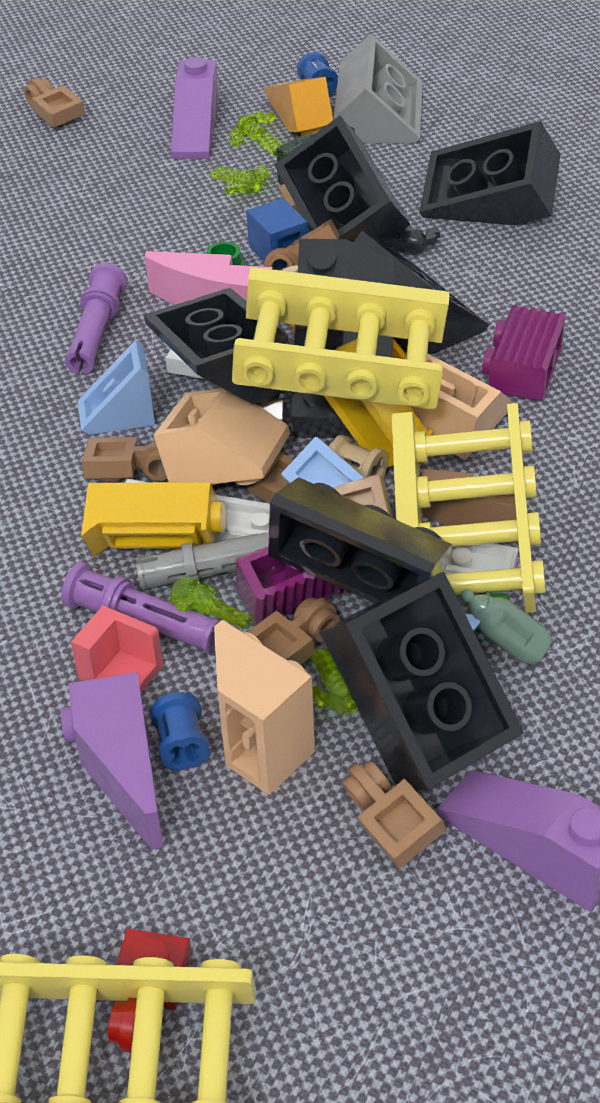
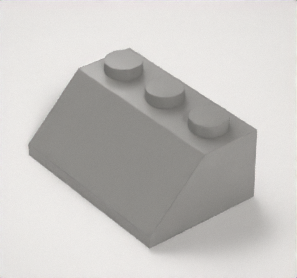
[333,34,423,143]

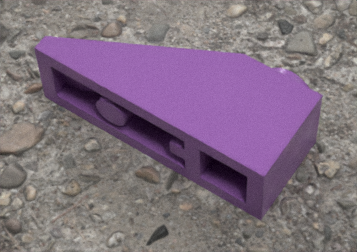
[171,57,219,159]
[60,672,163,850]
[437,770,600,912]

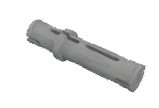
[136,532,269,590]

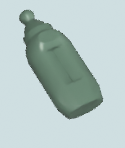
[460,589,552,665]

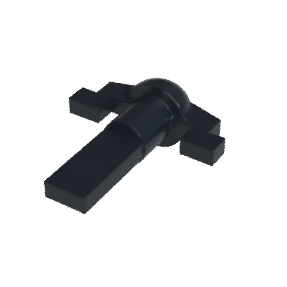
[382,226,440,255]

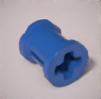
[297,52,338,96]
[150,692,210,771]

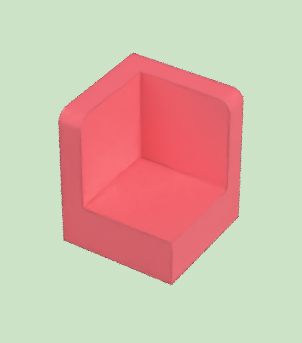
[71,605,164,692]

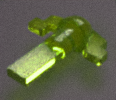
[229,111,285,156]
[210,164,270,195]
[169,577,253,629]
[310,649,358,715]

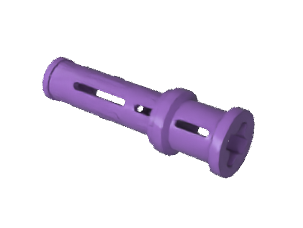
[65,263,128,375]
[61,561,221,653]

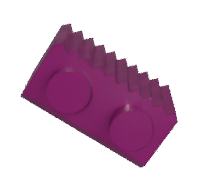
[482,304,566,402]
[235,546,342,625]

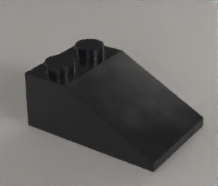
[419,121,561,225]

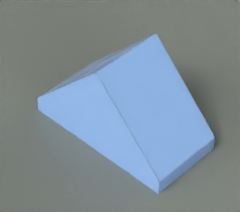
[77,340,155,435]

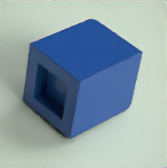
[246,199,308,269]

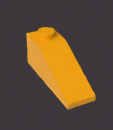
[264,77,333,138]

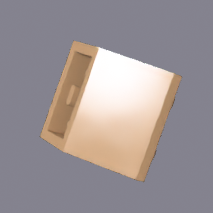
[411,353,513,460]
[153,388,290,486]
[214,620,315,795]

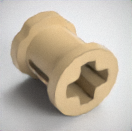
[329,435,388,478]

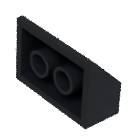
[274,115,411,243]
[354,231,490,354]
[143,288,289,404]
[268,477,452,603]
[319,572,524,791]

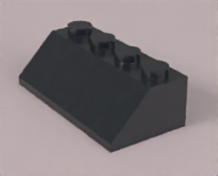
[291,239,395,439]

